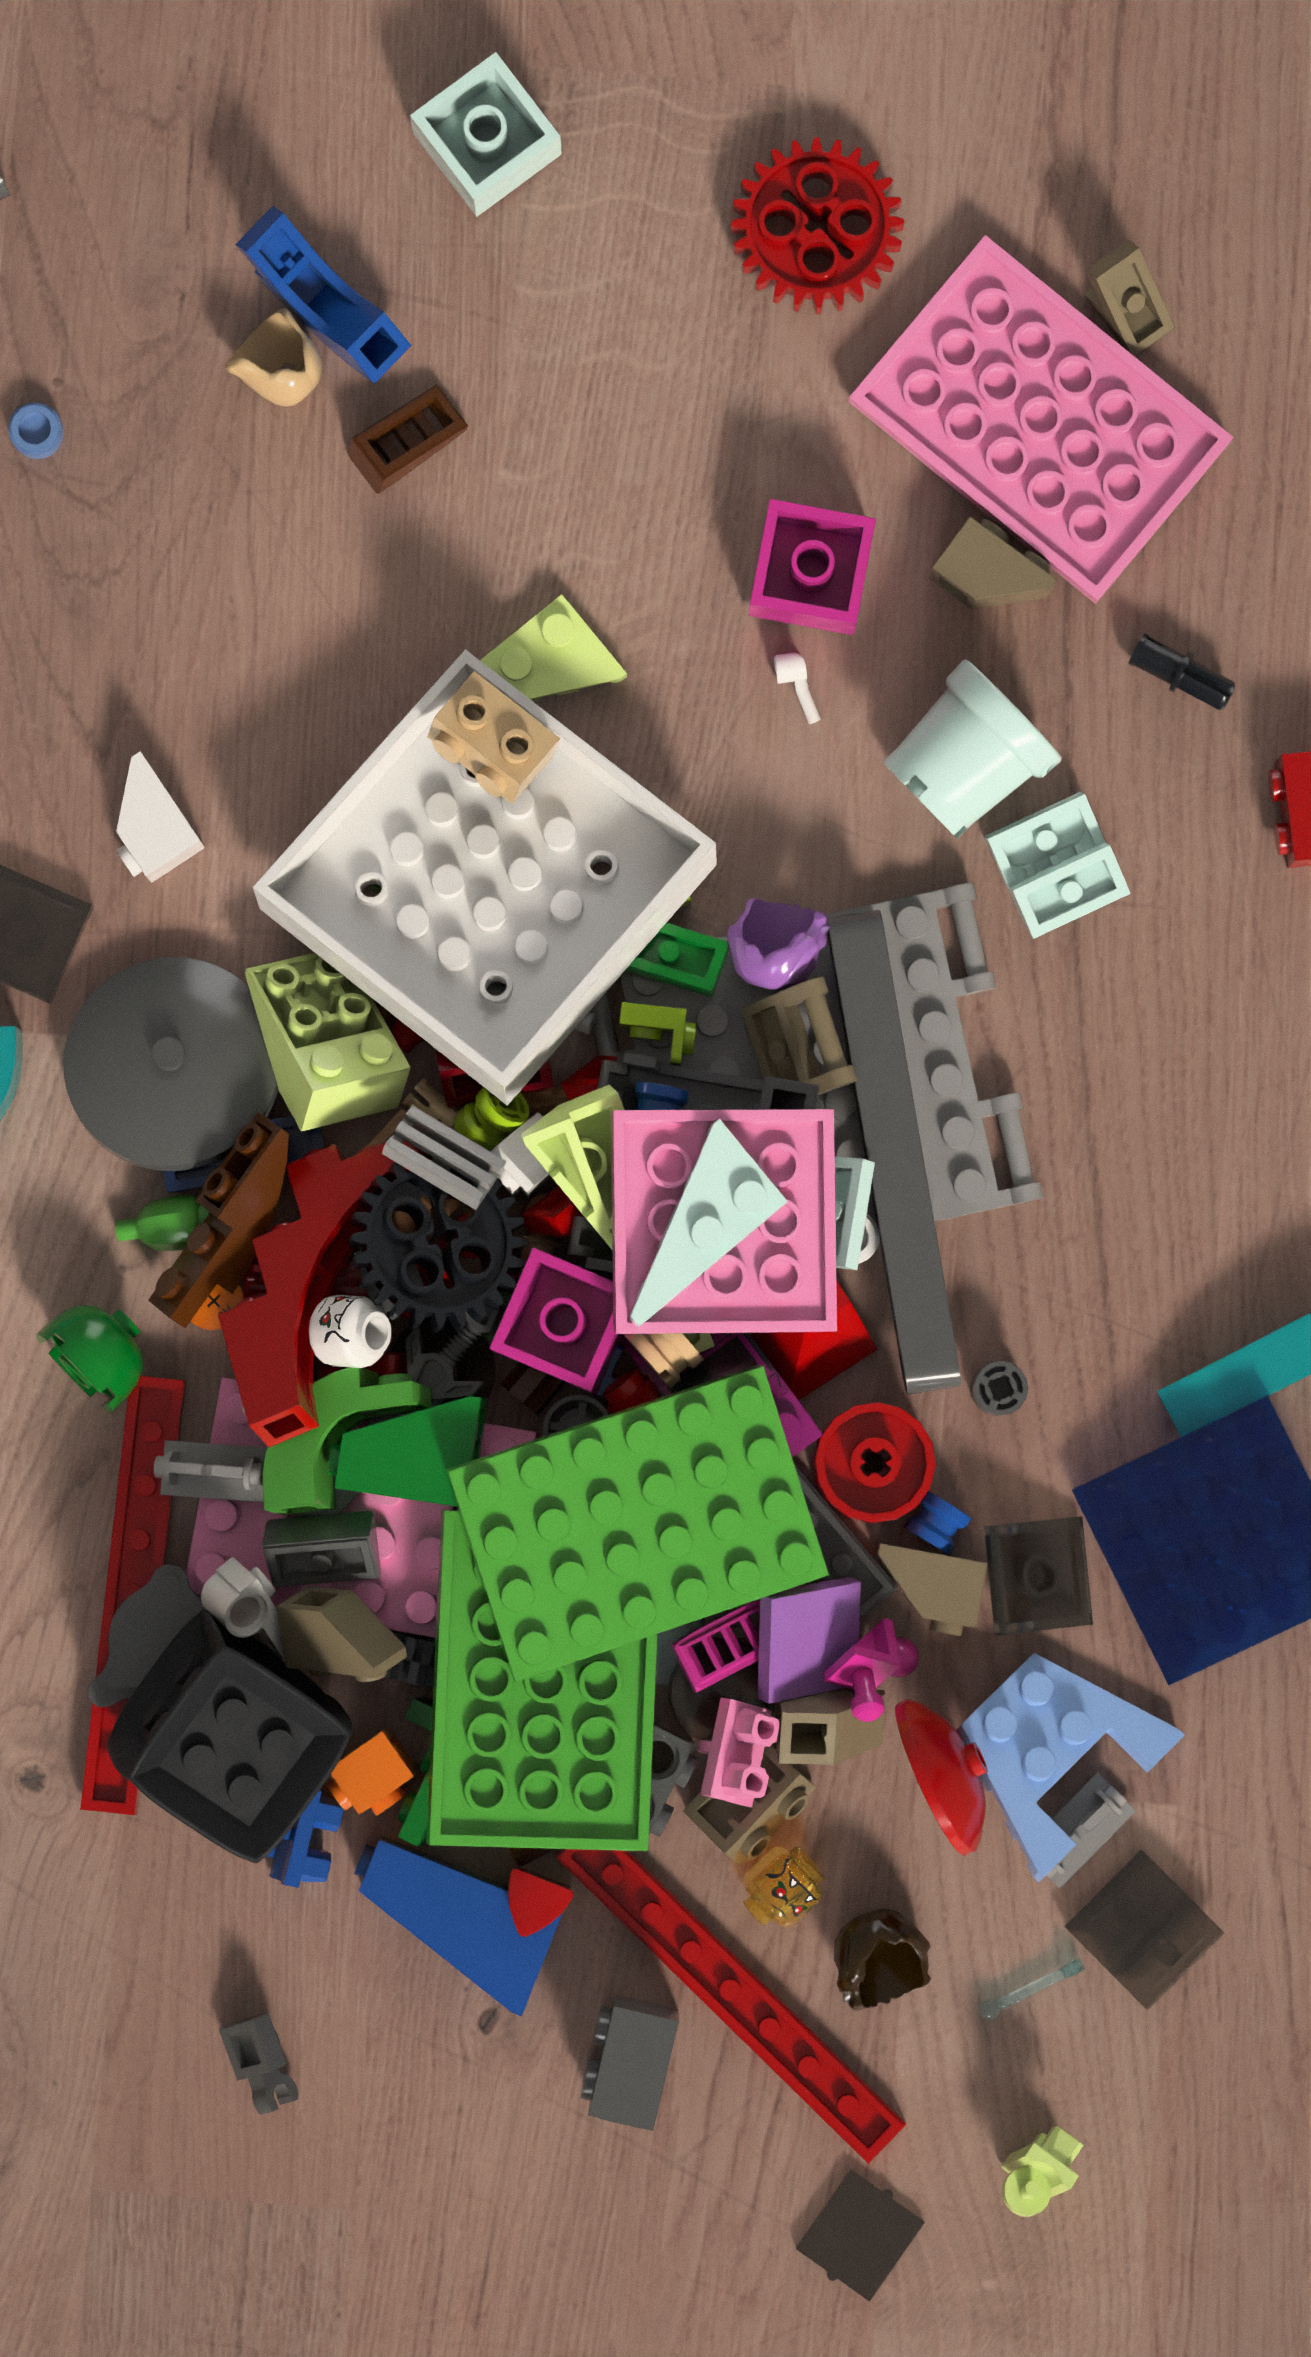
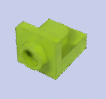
[619,1002,696,1066]

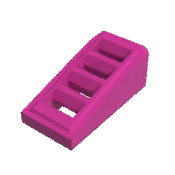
[670,1599,760,1693]

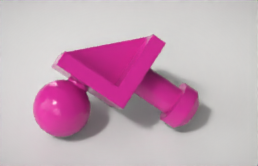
[824,1618,919,1722]

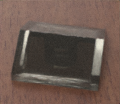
[984,1516,1093,1635]

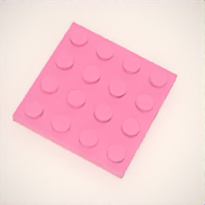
[611,1109,837,1334]

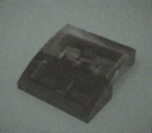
[1064,1849,1224,2011]

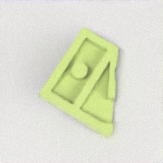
[480,594,627,702]

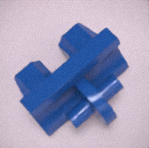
[266,1790,344,1888]

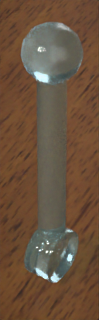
[979,1959,1085,2021]

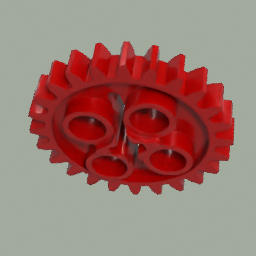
[731,137,904,314]

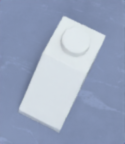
[116,751,205,883]

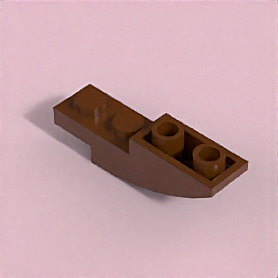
[148,1112,289,1328]

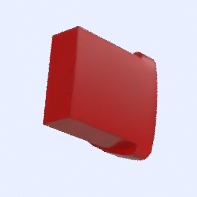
[508,1867,574,1937]

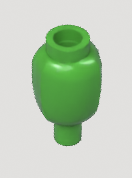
[115,1195,210,1251]

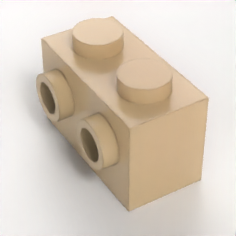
[427,671,560,804]

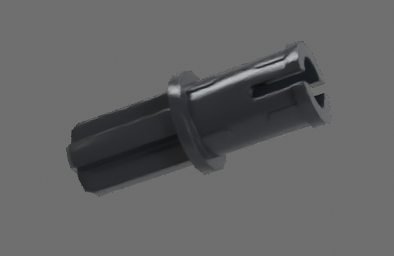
[1128,633,1235,710]

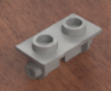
[154,1440,267,1502]
[1021,1772,1136,1888]

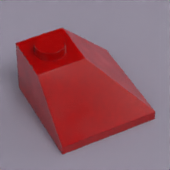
[749,1280,878,1400]

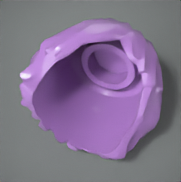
[728,898,830,990]

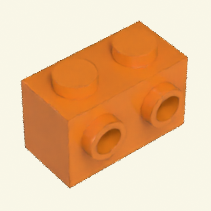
[327,1726,419,1816]

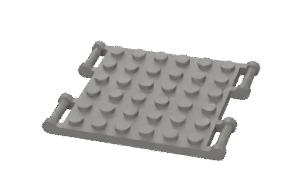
[589,883,1044,1223]

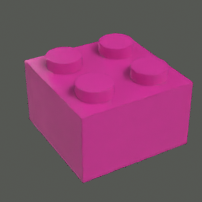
[748,499,876,636]
[489,1248,622,1395]

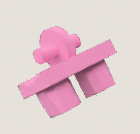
[697,1698,780,1807]

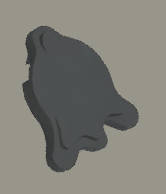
[87,1564,209,1707]

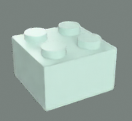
[410,52,562,217]

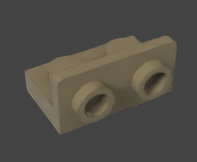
[683,1745,815,1866]

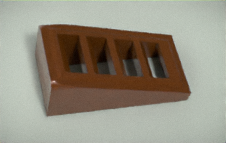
[347,384,468,494]

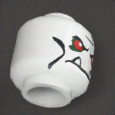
[308,1295,391,1368]

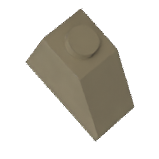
[876,1543,988,1636]

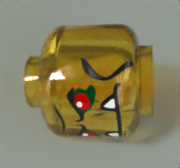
[743,1846,825,1928]

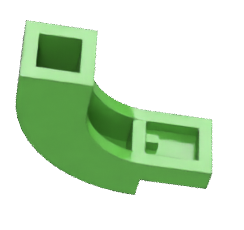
[263,1367,432,1516]

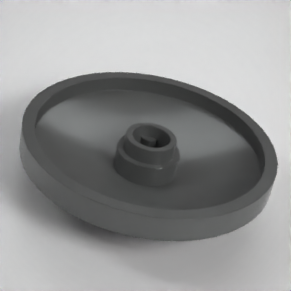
[63,957,278,1171]

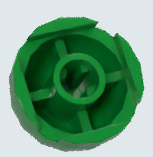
[36,1305,143,1413]

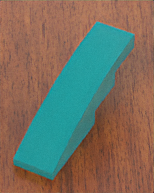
[1157,1312,1311,1439]

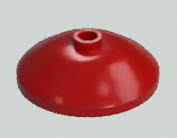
[895,1699,988,1856]

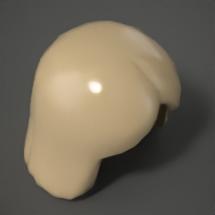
[225,308,323,407]

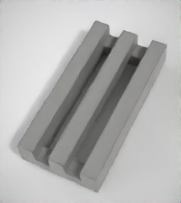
[382,1105,506,1210]

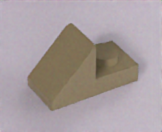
[1085,240,1175,356]

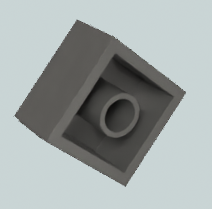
[580,1995,679,2131]

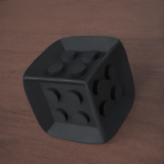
[107,1610,353,1864]

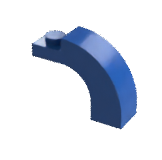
[235,206,412,384]

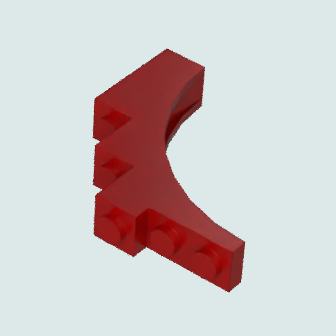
[218,1119,443,1447]

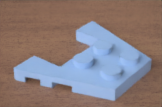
[956,1653,1185,1883]

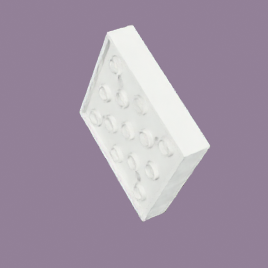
[253,649,717,1106]

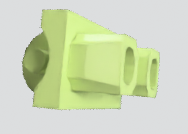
[1001,2126,1083,2217]

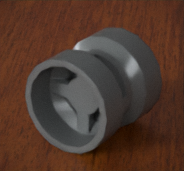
[970,1361,1028,1416]

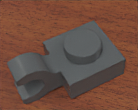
[219,2013,299,2115]

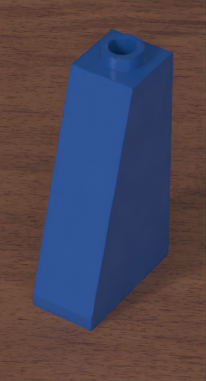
[354,1836,563,2016]

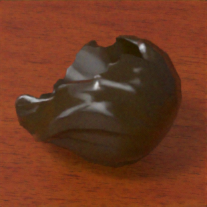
[834,1908,931,2011]

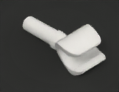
[774,652,821,725]

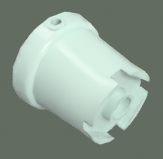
[883,659,1061,839]

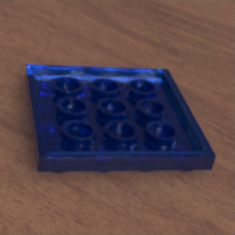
[1072,1394,1311,1686]

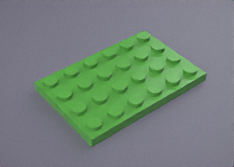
[446,1364,829,1682]
[426,1510,657,1851]

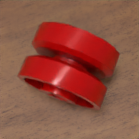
[813,1402,936,1523]

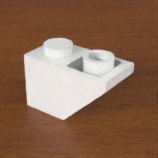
[491,1112,552,1199]

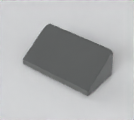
[262,1511,381,1587]

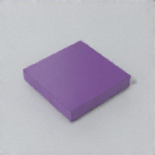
[757,1577,861,1704]

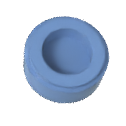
[8,402,64,459]

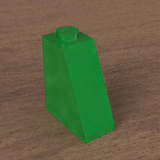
[329,1396,488,1507]

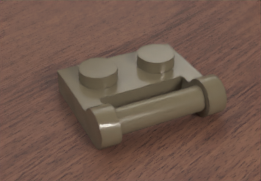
[740,977,858,1096]

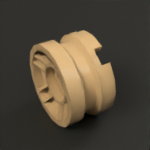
[623,1333,704,1389]

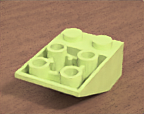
[245,953,411,1132]

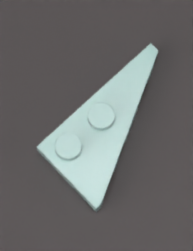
[630,1119,788,1327]

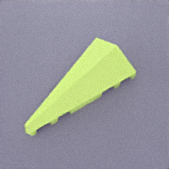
[520,1085,715,1353]

